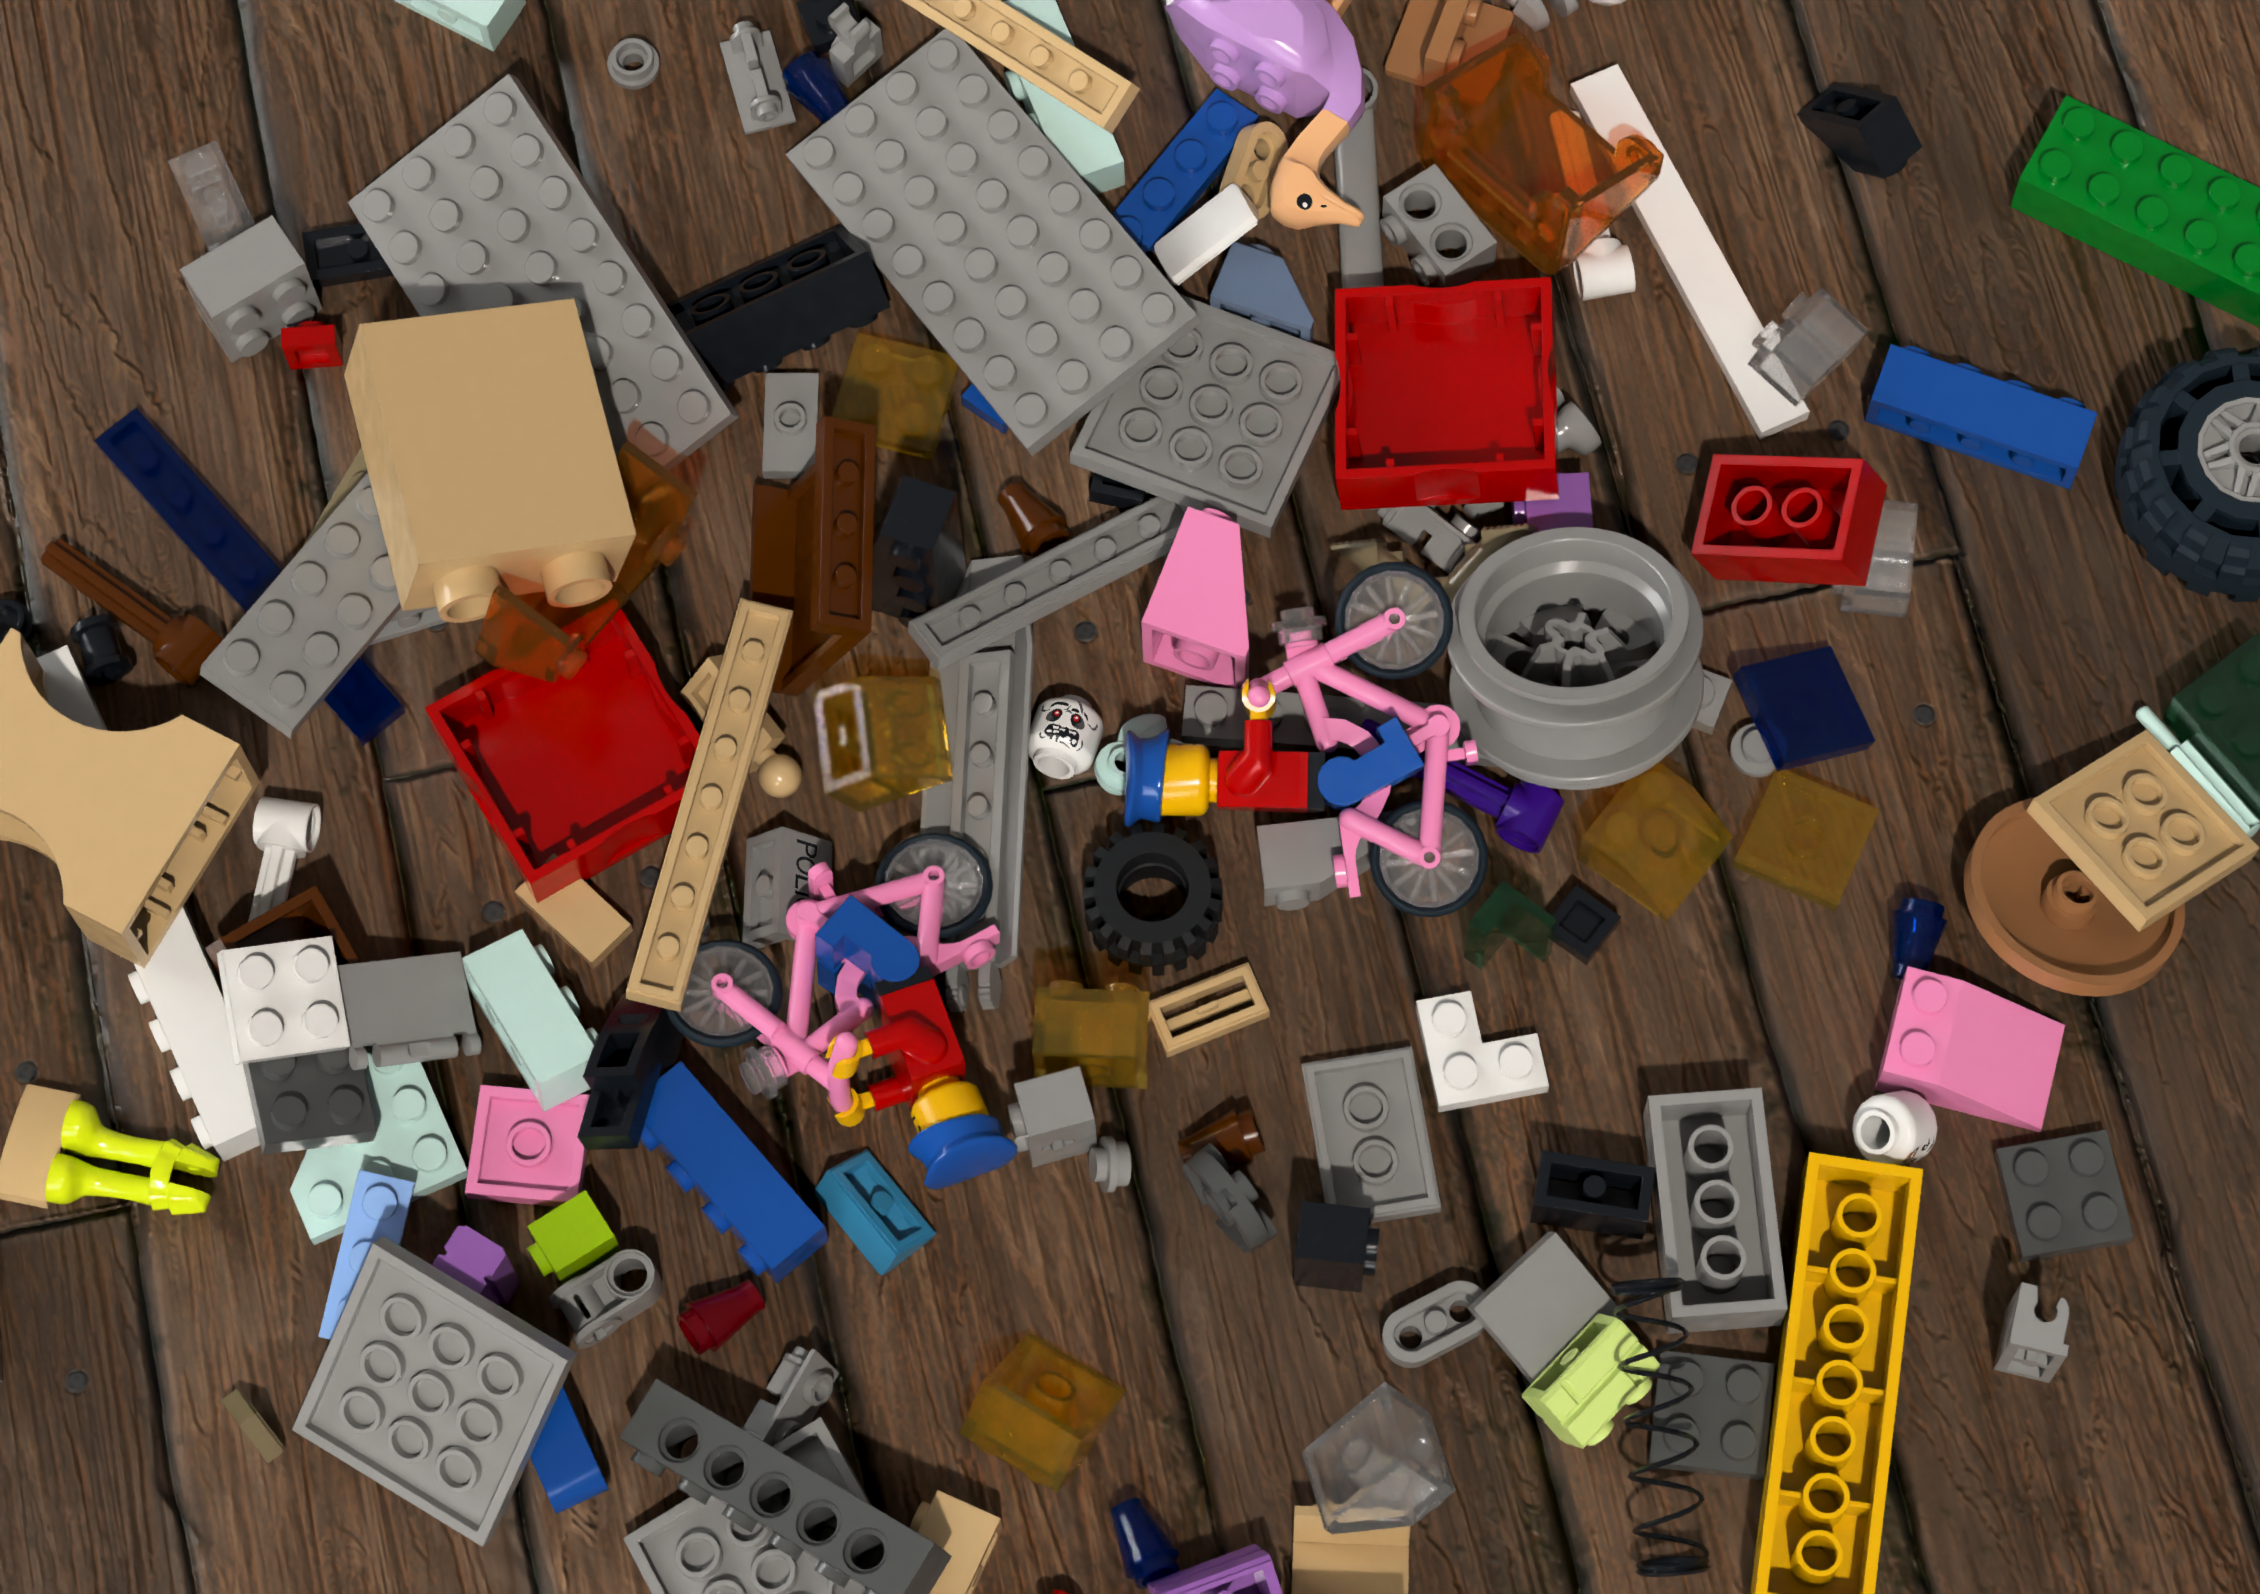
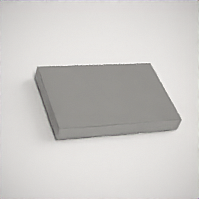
[1301,1046,1441,1224]

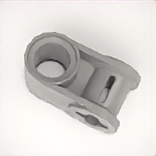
[549,1249,663,1349]

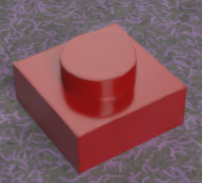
[281,321,344,370]

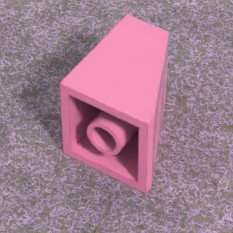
[1141,507,1249,689]

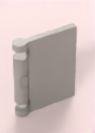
[337,951,482,1070]

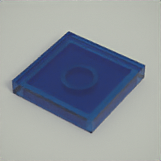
[1733,646,1876,772]

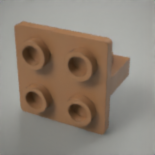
[1384,0,1514,104]

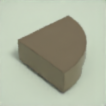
[221,1389,284,1463]

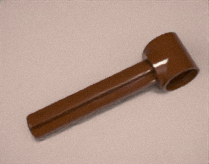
[41,539,223,687]

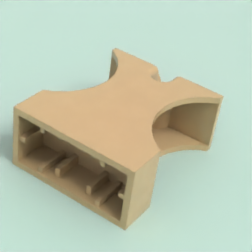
[0,628,260,969]

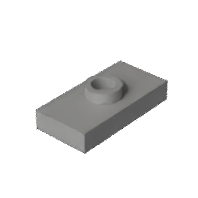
[762,373,820,479]

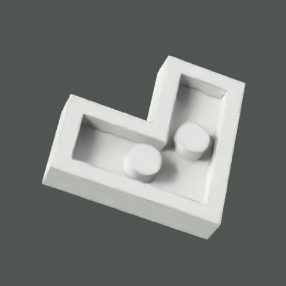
[1415,991,1549,1113]

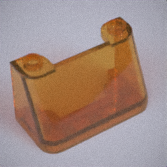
[1416,31,1664,275]

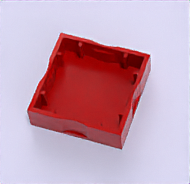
[1335,277,1559,510]
[425,602,700,903]

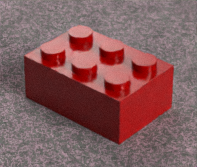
[1691,454,1887,586]

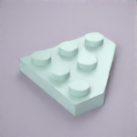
[290,1046,468,1245]

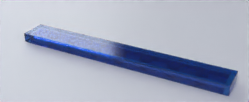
[94,408,405,746]

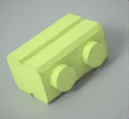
[1521,1313,1660,1449]

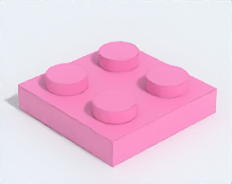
[465,1085,590,1207]

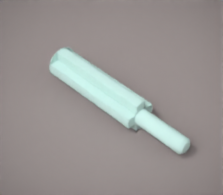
[2135,706,2260,838]

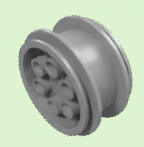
[1447,527,1704,790]

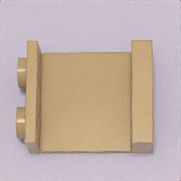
[1291,1504,1411,1594]

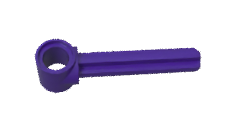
[1360,719,1564,853]

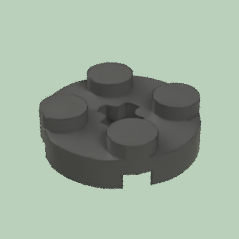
[1182,1143,1277,1254]

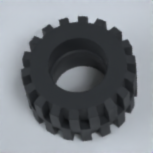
[1083,823,1223,976]

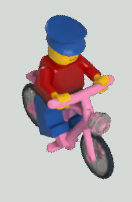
[1124,562,1488,917]
[665,833,1018,1189]

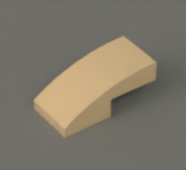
[0,1084,82,1209]

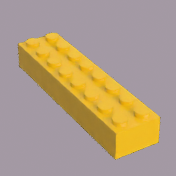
[1750,1152,1923,1594]

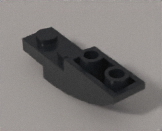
[577,971,701,1150]

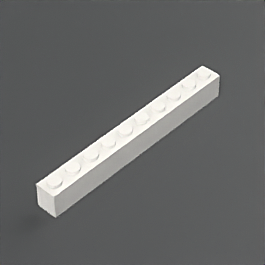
[36,645,260,1162]

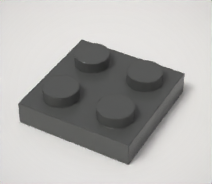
[243,1047,377,1155]
[1993,1129,2134,1263]
[1648,1351,1775,1481]

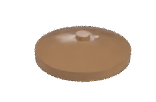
[1964,797,2185,997]

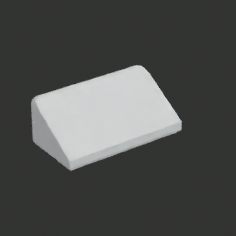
[1154,183,1259,286]

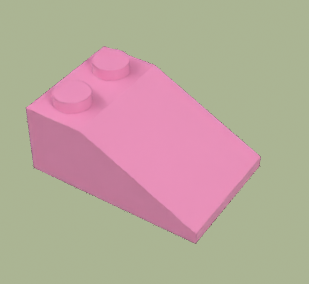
[1875,966,2065,1132]

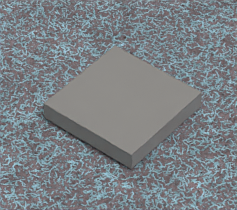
[1468,1231,1625,1384]

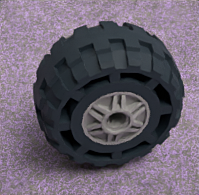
[2113,347,2260,602]

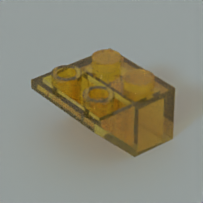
[812,676,953,812]

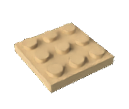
[2026,729,2259,932]

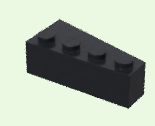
[872,475,967,628]

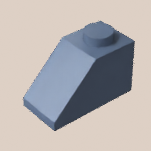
[1210,242,1314,343]

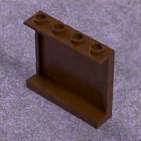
[749,416,876,697]

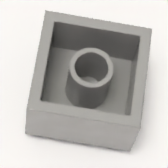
[179,215,322,363]

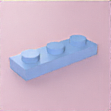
[318,1170,416,1340]

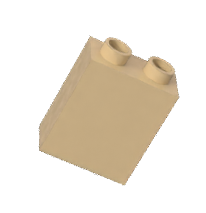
[344,298,636,623]

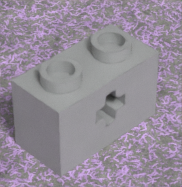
[1007,1066,1097,1167]

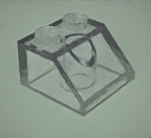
[1302,1381,1456,1534]

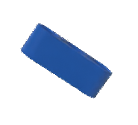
[530,1386,609,1514]

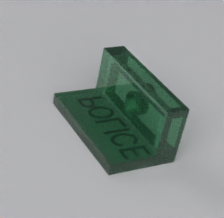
[1464,881,1557,970]

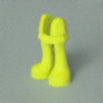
[45,1099,220,1215]

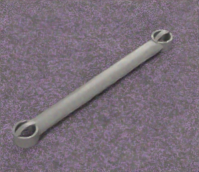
[1334,67,1384,510]

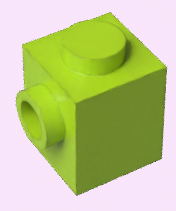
[526,1190,621,1285]

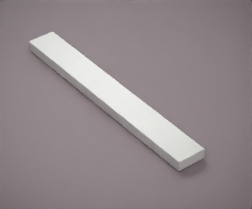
[1569,64,1810,440]

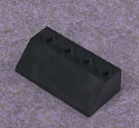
[666,224,891,392]

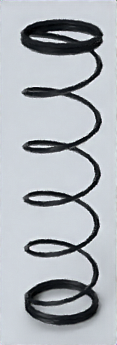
[1610,1277,1711,1577]

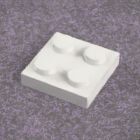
[217,936,351,1065]

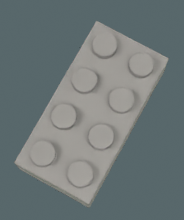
[1643,1087,1788,1334]

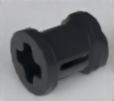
[70,614,133,685]

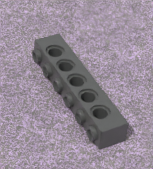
[619,1379,952,1594]

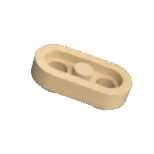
[1219,121,1288,219]

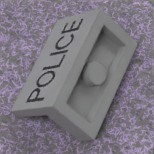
[742,827,833,949]

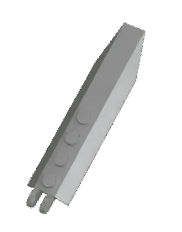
[915,555,1034,1012]

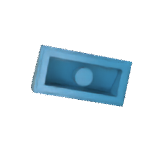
[815,1149,936,1275]

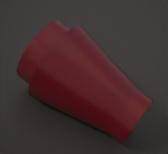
[677,1279,765,1355]

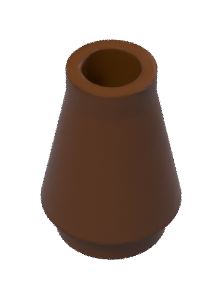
[997,481,1069,558]
[1178,1108,1266,1165]

